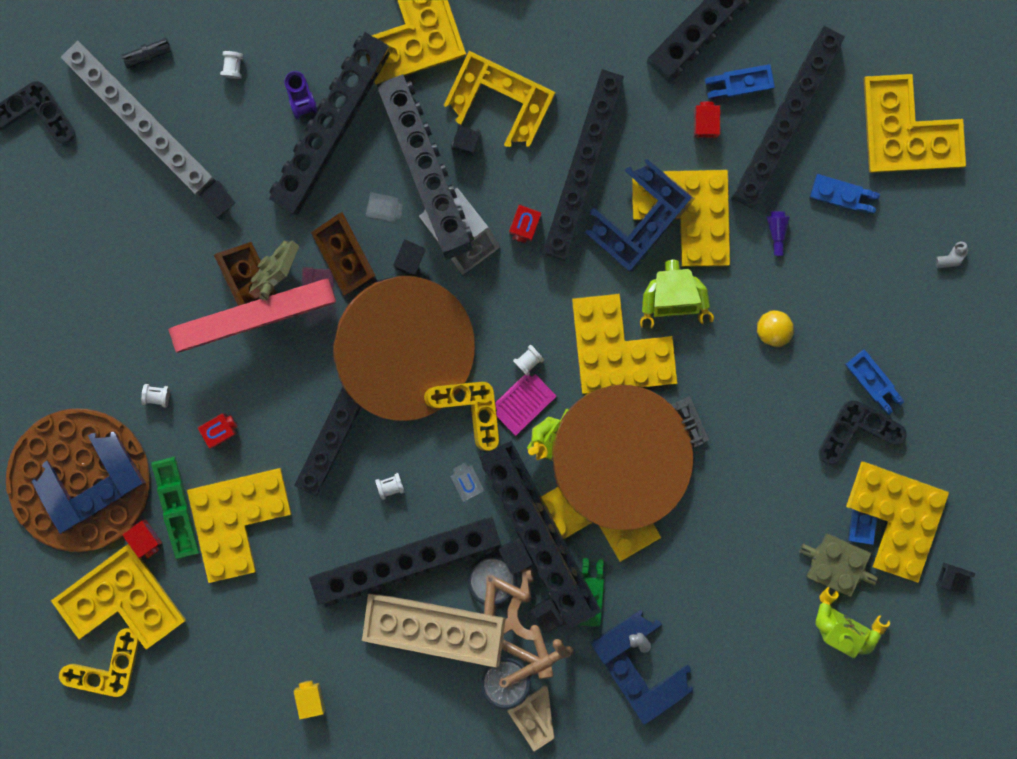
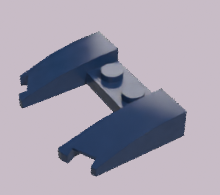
[585,159,695,272]
[32,432,146,534]
[590,610,693,725]

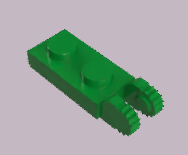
[578,558,604,627]

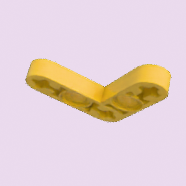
[424,382,499,451]
[59,627,139,697]

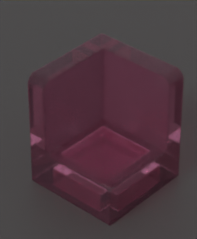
[302,267,333,290]

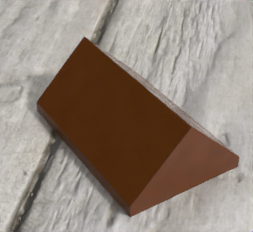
[311,212,377,296]
[214,242,277,306]

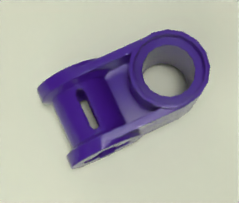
[284,71,318,120]

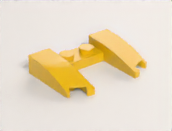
[444,51,556,147]

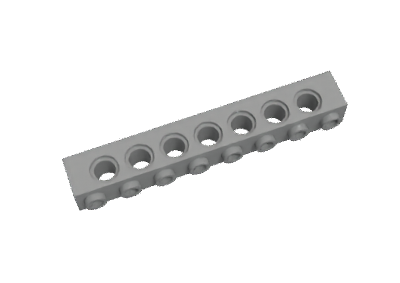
[61,41,216,197]

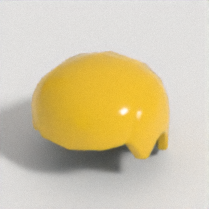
[757,310,794,347]

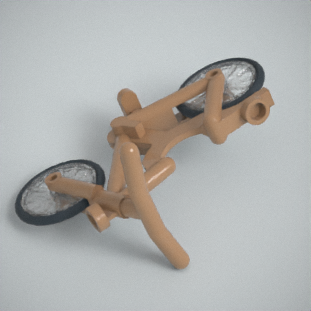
[468,556,574,709]

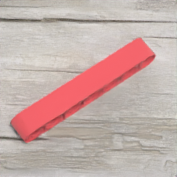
[168,279,336,353]

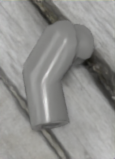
[936,241,968,268]
[629,633,651,653]

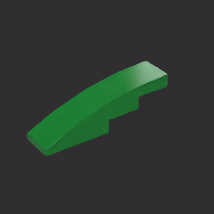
[151,457,199,559]

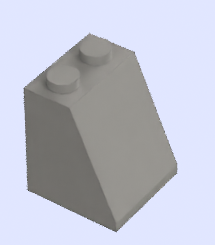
[419,188,500,275]

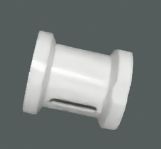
[220,51,244,79]
[513,345,544,376]
[141,384,170,408]
[375,473,405,500]

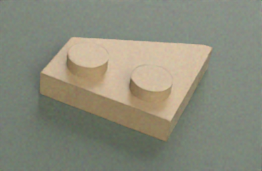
[507,685,554,751]

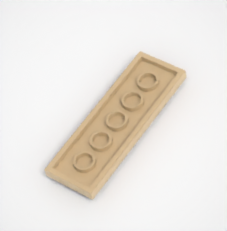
[362,593,506,667]

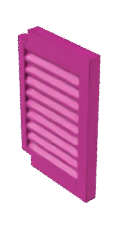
[495,374,556,436]

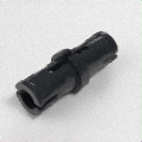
[121,37,172,69]

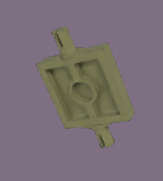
[249,240,299,300]
[799,533,878,597]

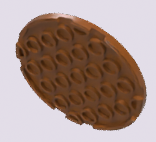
[333,276,475,421]
[552,385,693,530]
[6,408,151,552]

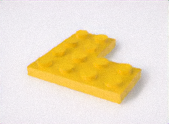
[366,0,466,84]
[863,74,966,173]
[632,170,730,267]
[572,294,677,394]
[846,461,949,583]
[187,468,292,583]
[541,487,661,562]
[51,544,186,650]

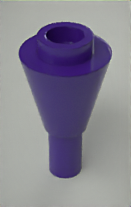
[766,211,790,256]

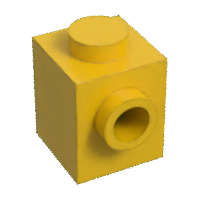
[294,680,325,719]

